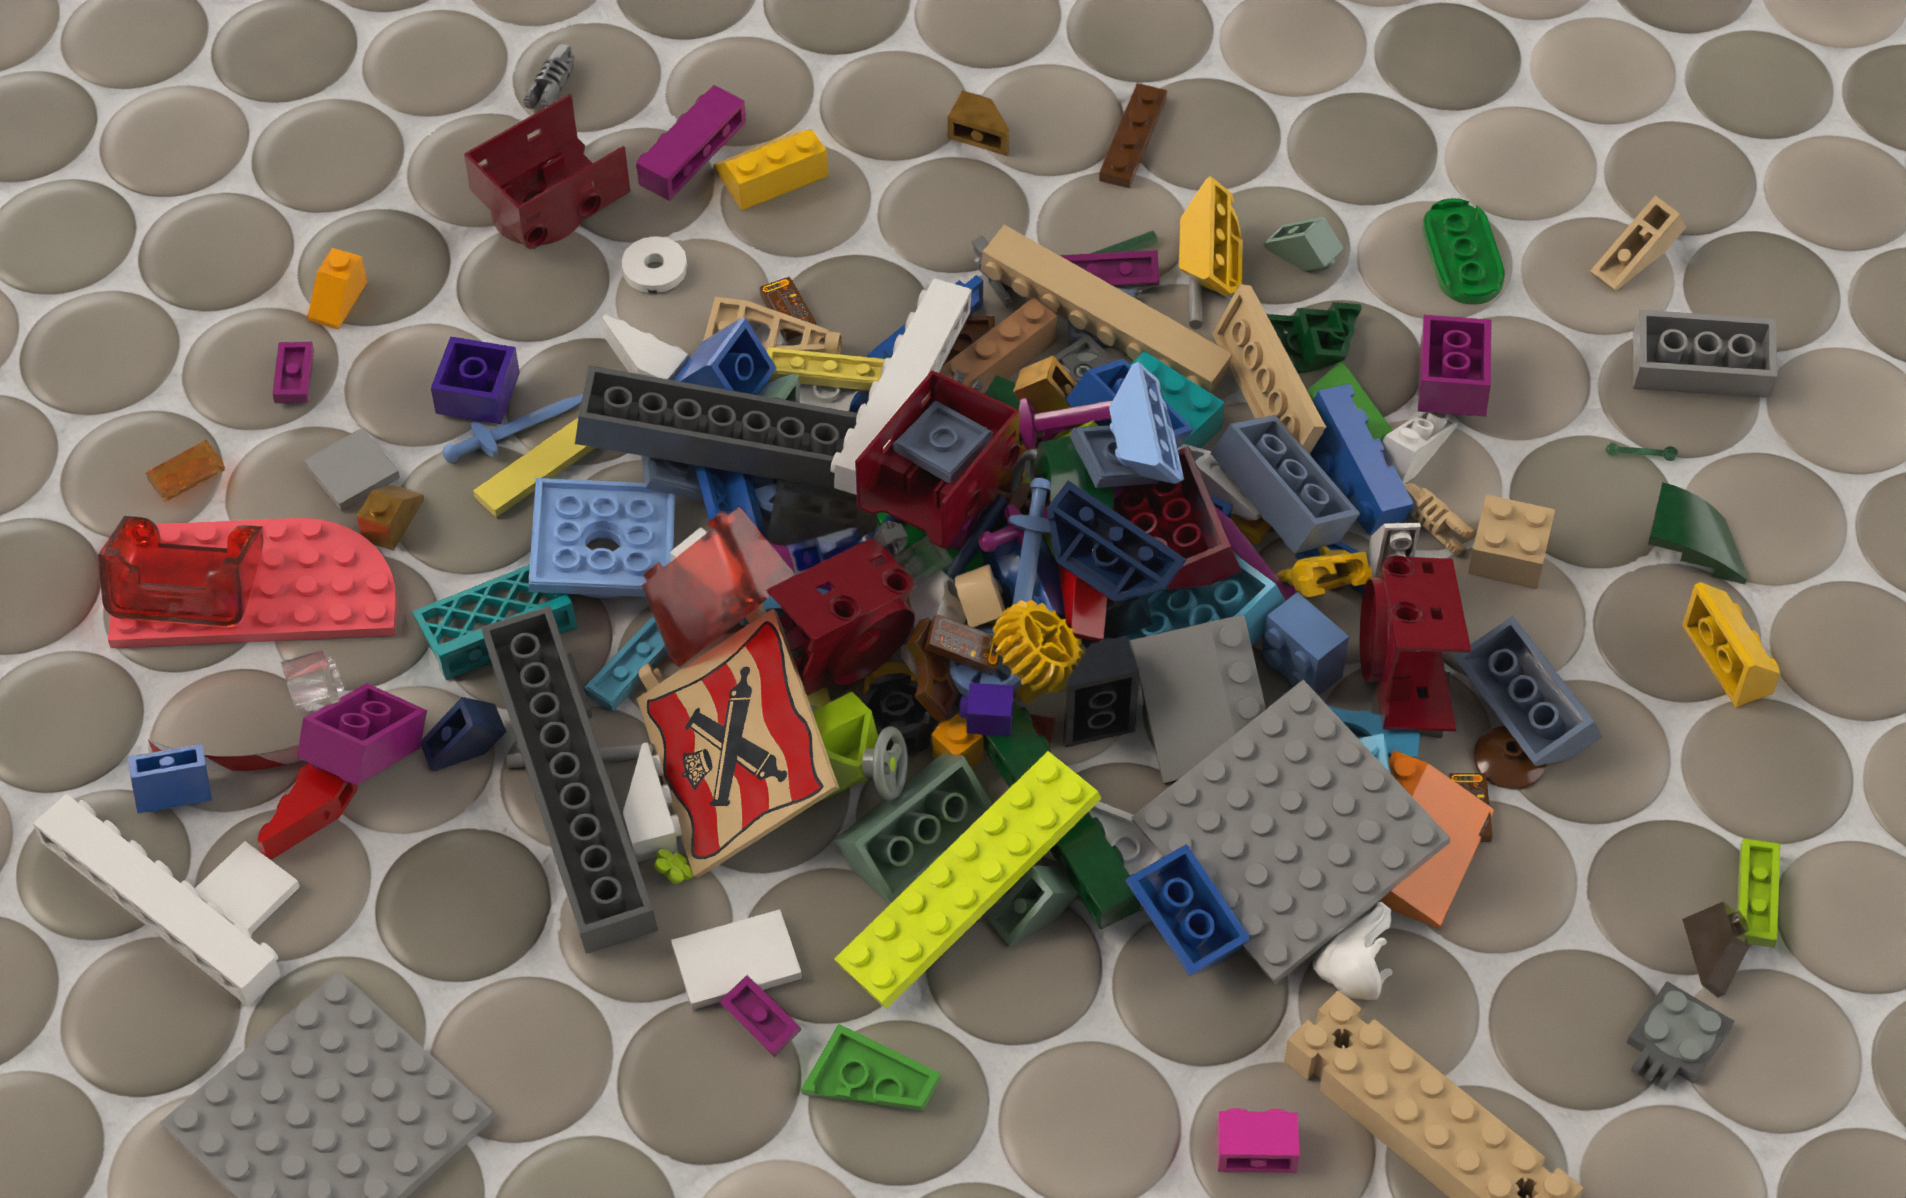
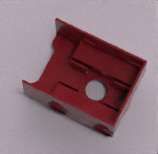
[464,94,630,249]
[855,370,1021,549]
[767,537,916,696]
[1359,555,1471,732]

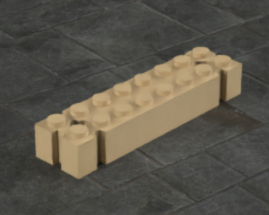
[1284,990,1583,1198]

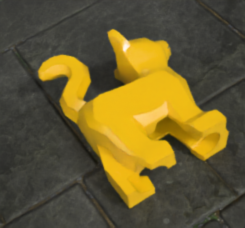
[1276,546,1373,597]

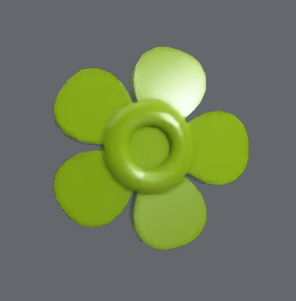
[654,849,693,884]

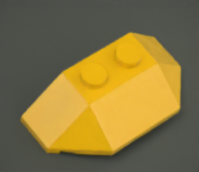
[1179,177,1243,296]

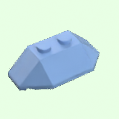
[1109,361,1184,484]

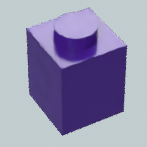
[960,682,1014,737]

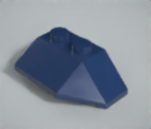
[1047,480,1186,603]

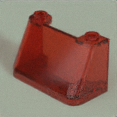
[642,507,795,668]
[98,516,264,627]

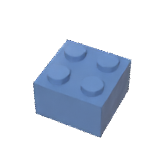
[1262,592,1349,696]

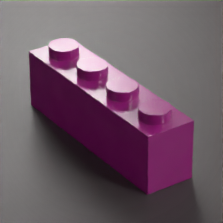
[636,85,746,201]

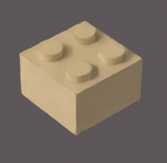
[1468,494,1555,589]

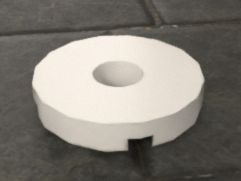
[621,236,687,293]

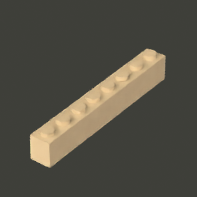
[981,224,1232,394]

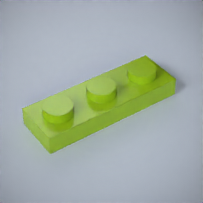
[1737,838,1780,948]

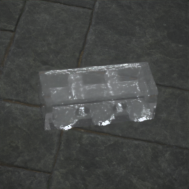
[281,650,344,714]

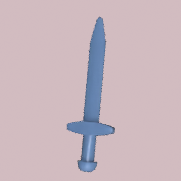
[442,394,583,463]
[1008,478,1051,604]

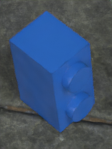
[128,744,212,813]

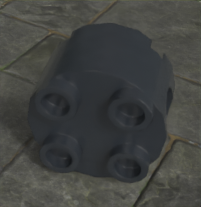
[861,673,933,756]

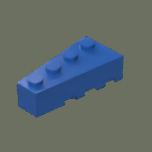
[1309,384,1414,536]

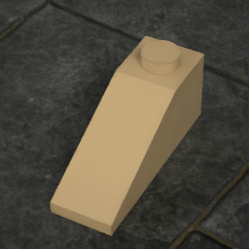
[1590,196,1686,291]

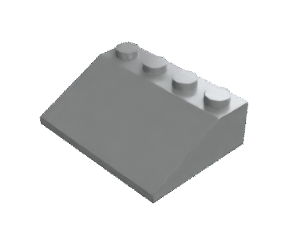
[1130,614,1266,783]

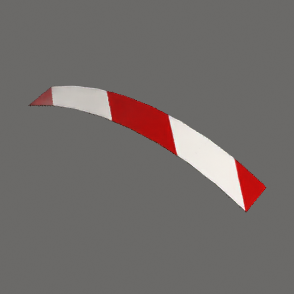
[148,739,302,771]

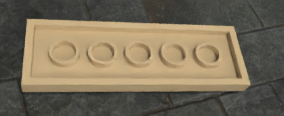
[1212,285,1326,454]

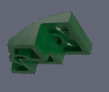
[1267,302,1362,374]
[1034,435,1115,510]
[1648,482,1747,585]

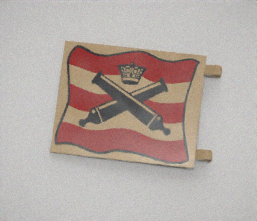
[637,596,839,878]

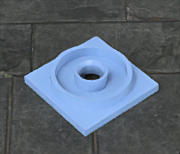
[528,478,675,598]

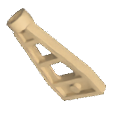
[703,296,842,354]

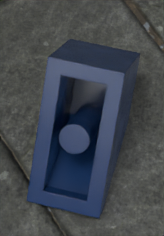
[421,697,506,771]

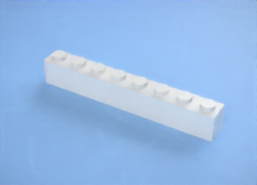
[831,278,972,495]
[33,794,281,1007]

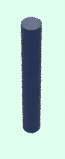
[945,494,1011,581]

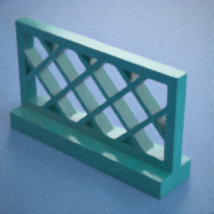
[412,564,578,680]

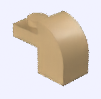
[955,564,1006,628]

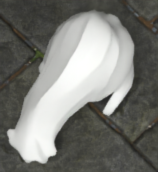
[1312,901,1392,1000]

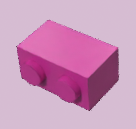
[1216,1108,1300,1173]

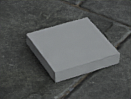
[304,428,400,511]

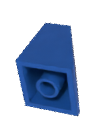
[674,318,777,395]

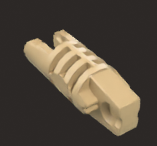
[1404,483,1475,556]

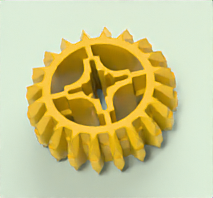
[992,600,1085,694]

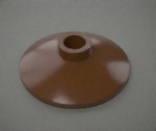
[1474,726,1547,789]

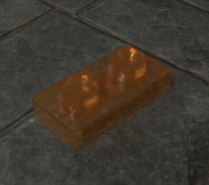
[146,440,225,502]

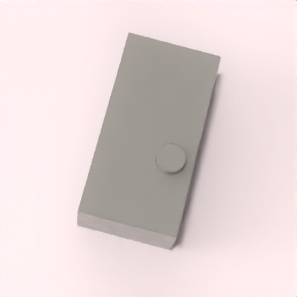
[1633,310,1777,398]

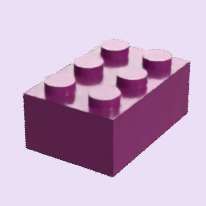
[1418,315,1492,417]
[297,683,427,785]

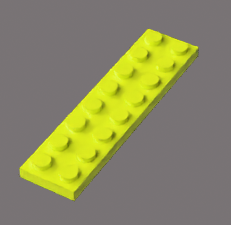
[834,751,1102,1009]

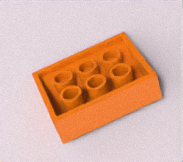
[1379,750,1494,929]

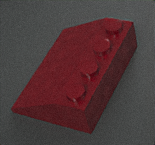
[1113,446,1242,590]

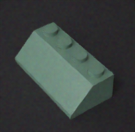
[834,754,993,904]

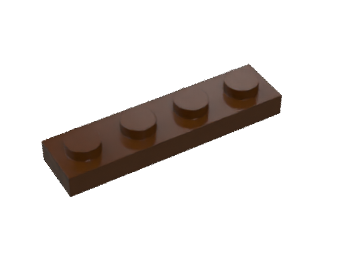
[1099,83,1167,188]

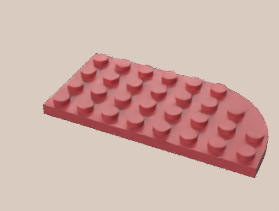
[108,518,397,648]

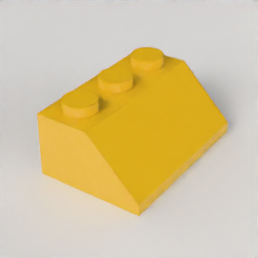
[713,129,828,211]
[1682,582,1780,708]

